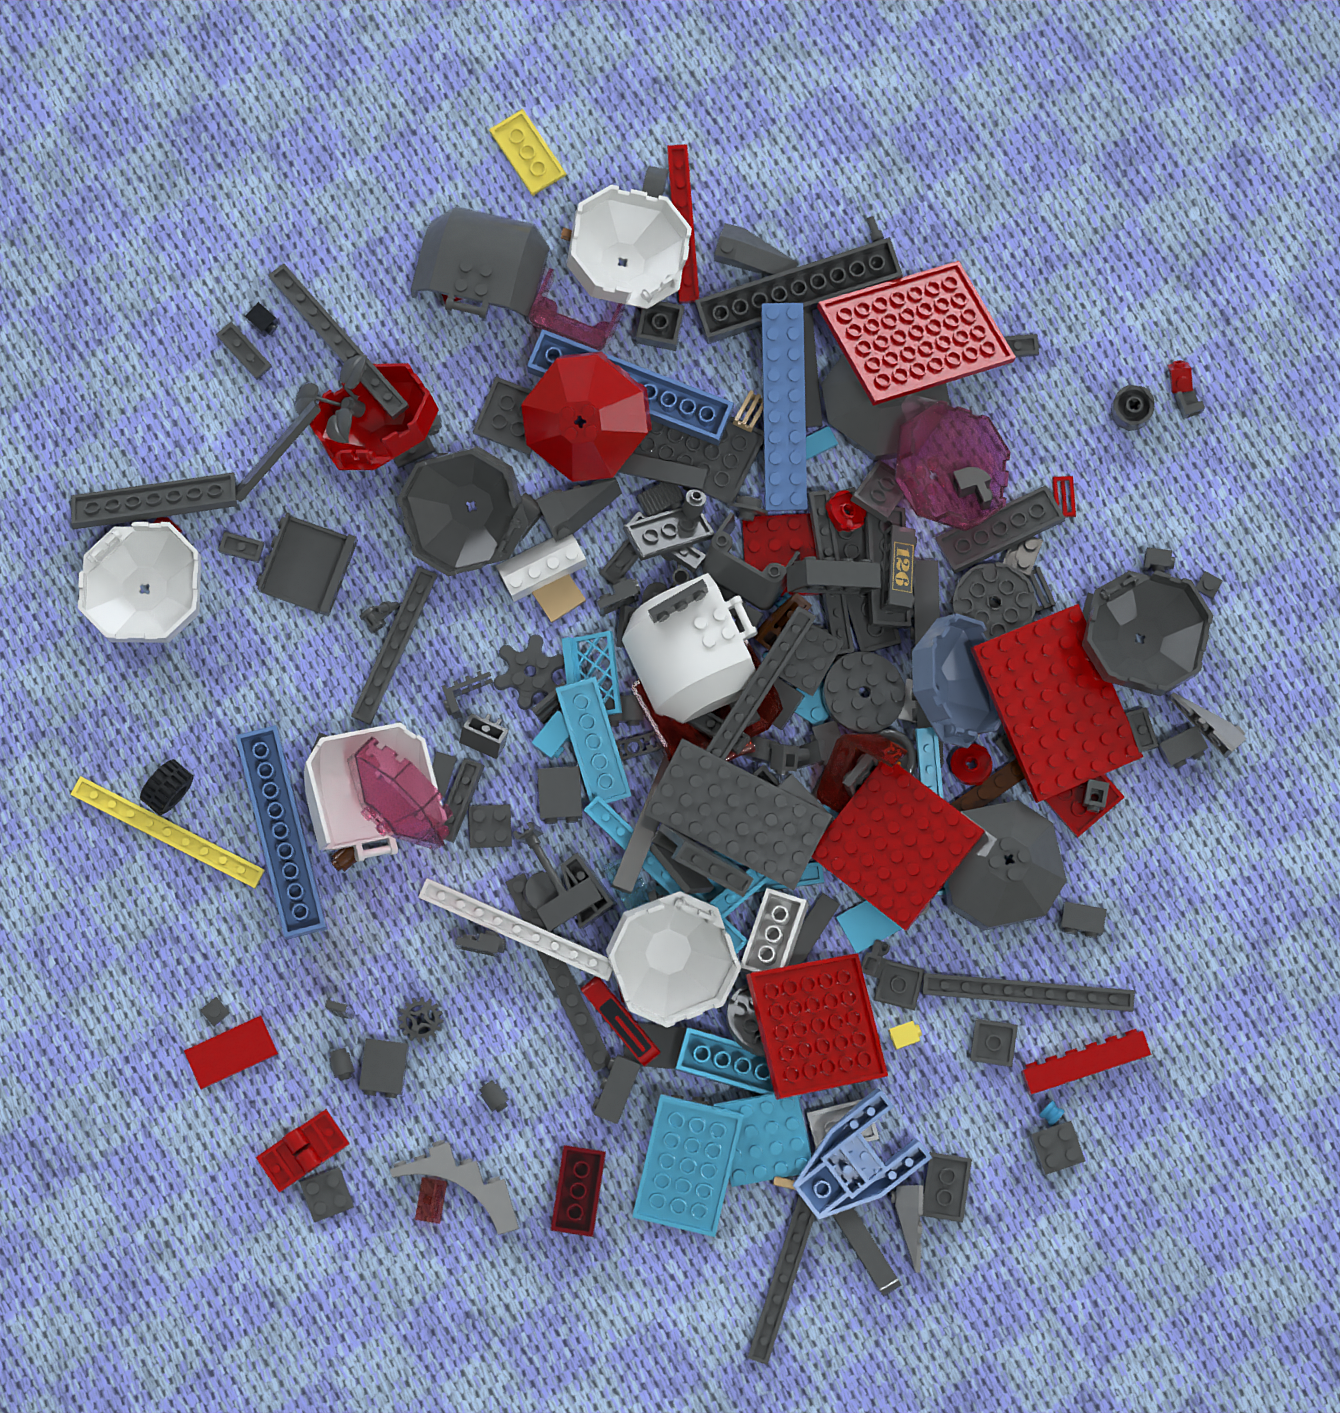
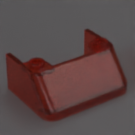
[817,734,907,813]

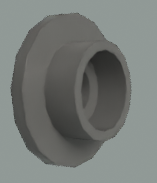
[727,496,768,522]

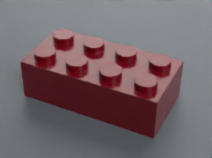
[551,1145,606,1237]

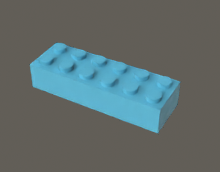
[675,1028,801,1099]

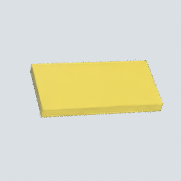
[489,109,566,196]

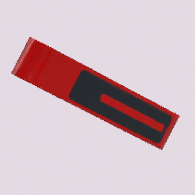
[580,976,661,1066]

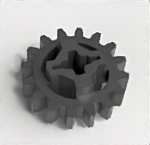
[398,997,444,1043]

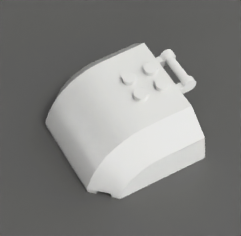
[622,573,758,723]
[304,723,445,862]

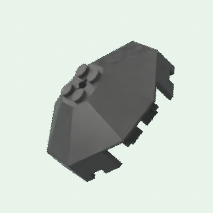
[821,354,950,462]
[397,446,529,577]
[1082,571,1214,696]
[943,800,1067,931]

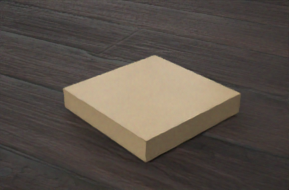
[532,574,586,623]

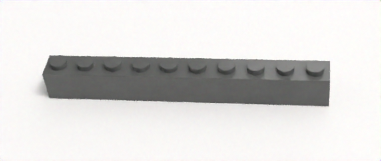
[910,560,944,768]

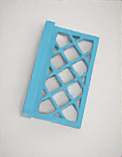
[562,631,622,716]

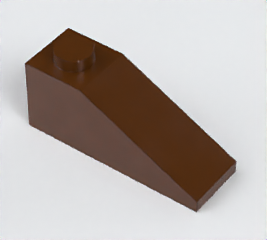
[754,593,812,650]

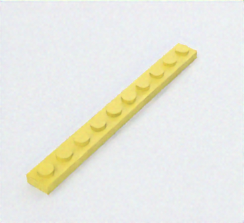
[70,776,265,889]

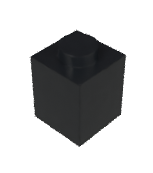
[245,302,278,337]

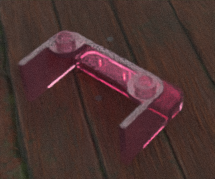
[529,268,625,351]

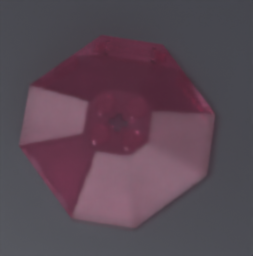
[895,400,1011,531]
[347,737,453,850]

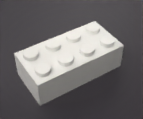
[740,888,809,973]

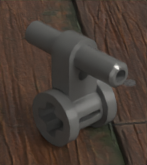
[359,601,400,634]

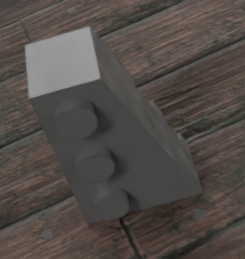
[560,853,617,929]

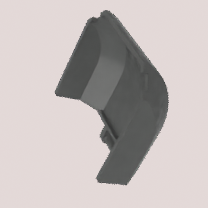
[411,206,550,325]

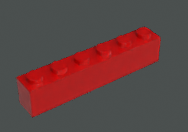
[1021,1029,1152,1095]

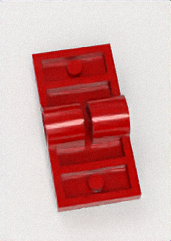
[255,1109,350,1193]

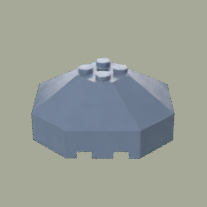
[912,614,1002,748]

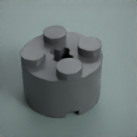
[1111,385,1155,431]

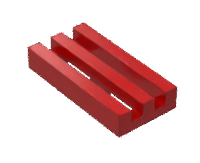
[1052,476,1076,518]

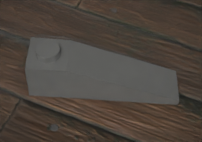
[714,223,798,276]
[536,477,622,542]

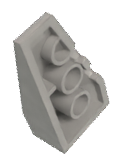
[1168,692,1247,758]
[891,1185,923,1273]

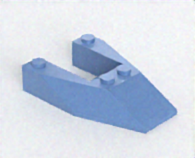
[793,1088,932,1220]

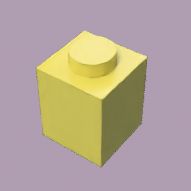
[888,1021,922,1051]

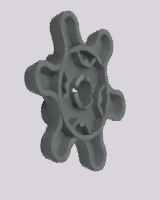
[493,634,565,710]

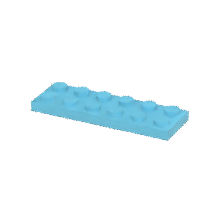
[556,676,632,803]

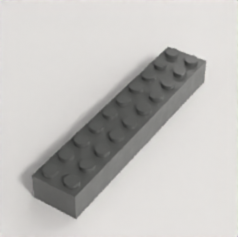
[695,237,903,344]

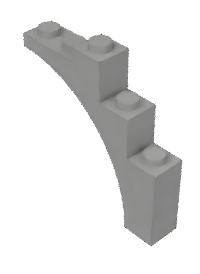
[390,1140,519,1235]

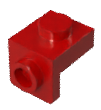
[1168,360,1193,394]

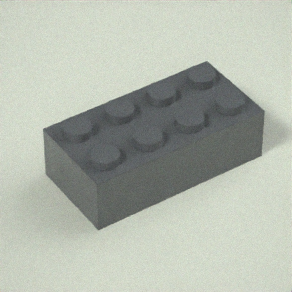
[786,556,881,595]

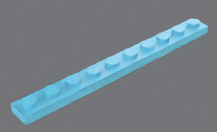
[583,795,748,955]

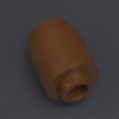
[331,846,357,872]

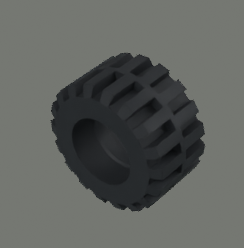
[139,759,194,815]

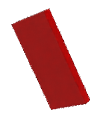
[184,1015,278,1090]

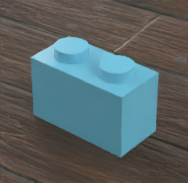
[531,710,572,761]

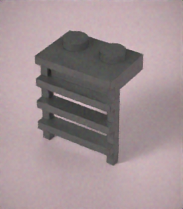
[441,671,493,719]

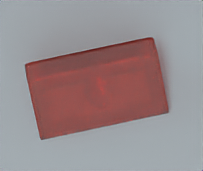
[415,1178,447,1224]

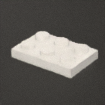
[807,1099,879,1149]

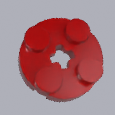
[825,490,866,532]
[951,744,993,786]

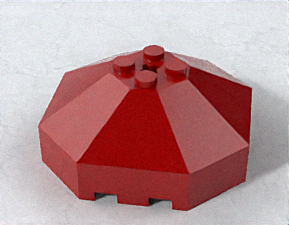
[521,352,652,482]
[309,363,439,470]

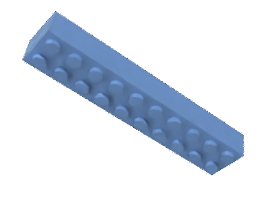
[761,303,807,512]
[527,329,734,446]
[235,725,328,940]

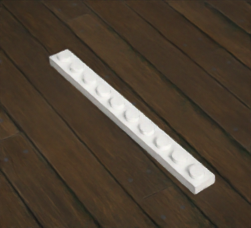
[419,878,613,981]

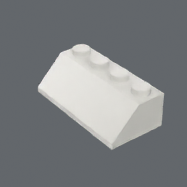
[495,534,588,602]

